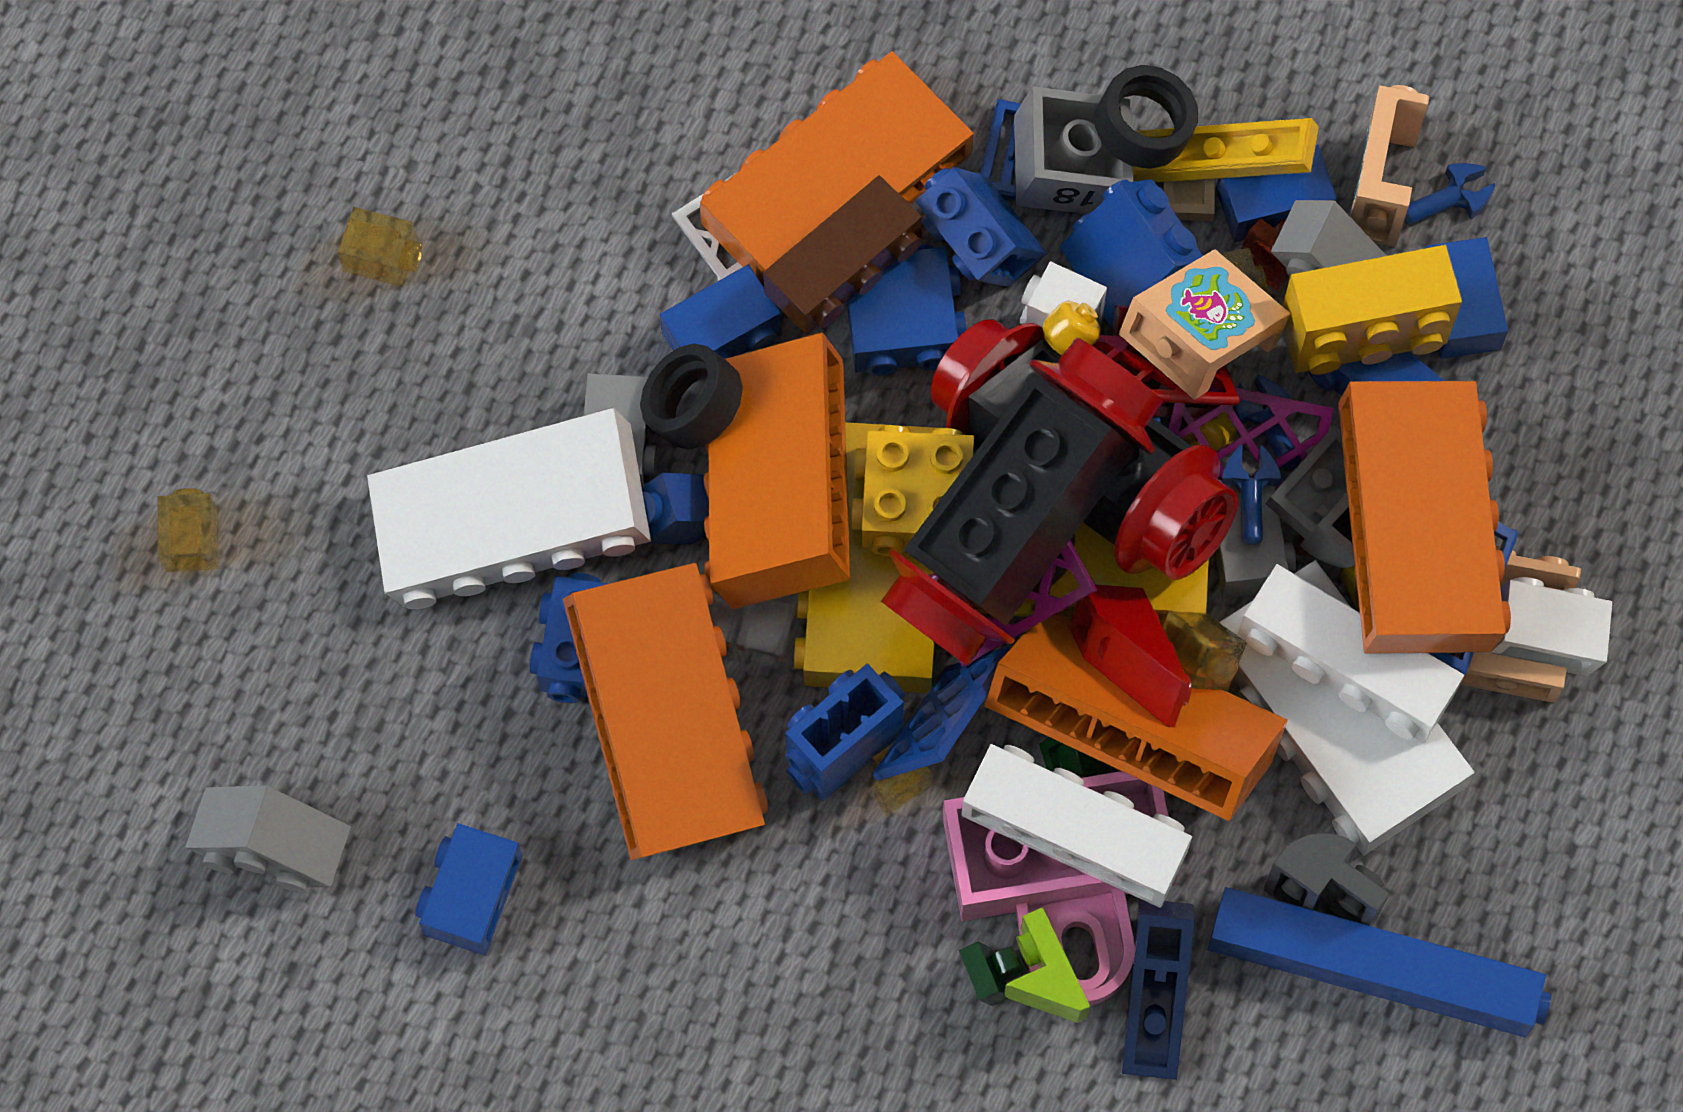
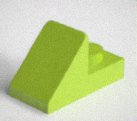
[1004,907,1090,1023]

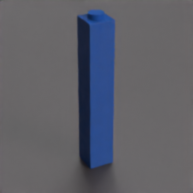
[1207,887,1551,1038]

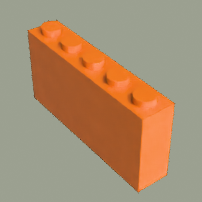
[700,51,974,287]
[703,332,850,610]
[1338,381,1511,654]
[563,563,768,860]
[984,614,1288,821]

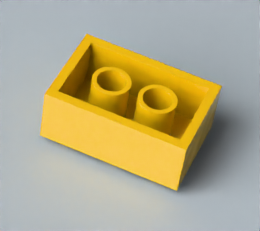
[1283,244,1462,375]

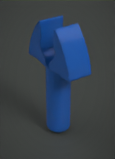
[1404,163,1495,225]
[1234,375,1301,469]
[1221,445,1281,545]

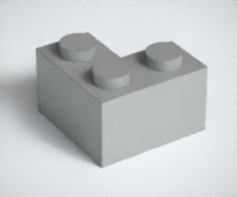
[185,786,351,893]

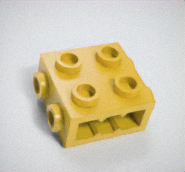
[852,425,974,556]

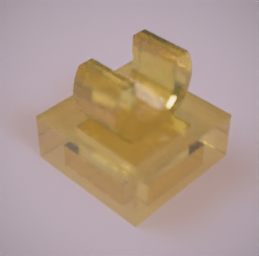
[872,746,931,816]

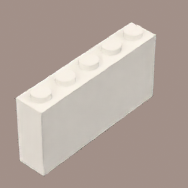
[367,408,651,609]
[1207,560,1475,856]

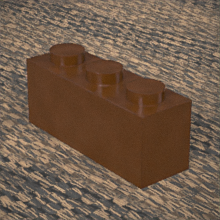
[763,175,922,335]

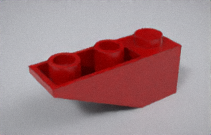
[1069,584,1191,727]

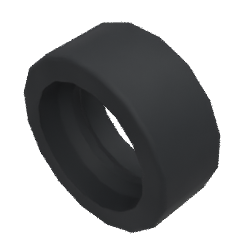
[1095,65,1198,169]
[640,343,743,450]

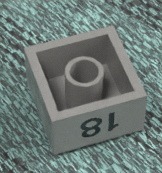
[1014,86,1133,214]

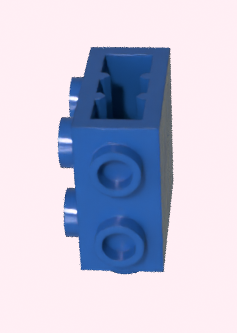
[915,167,1048,287]
[1059,179,1203,329]
[846,244,967,376]
[530,573,608,703]
[785,663,904,802]

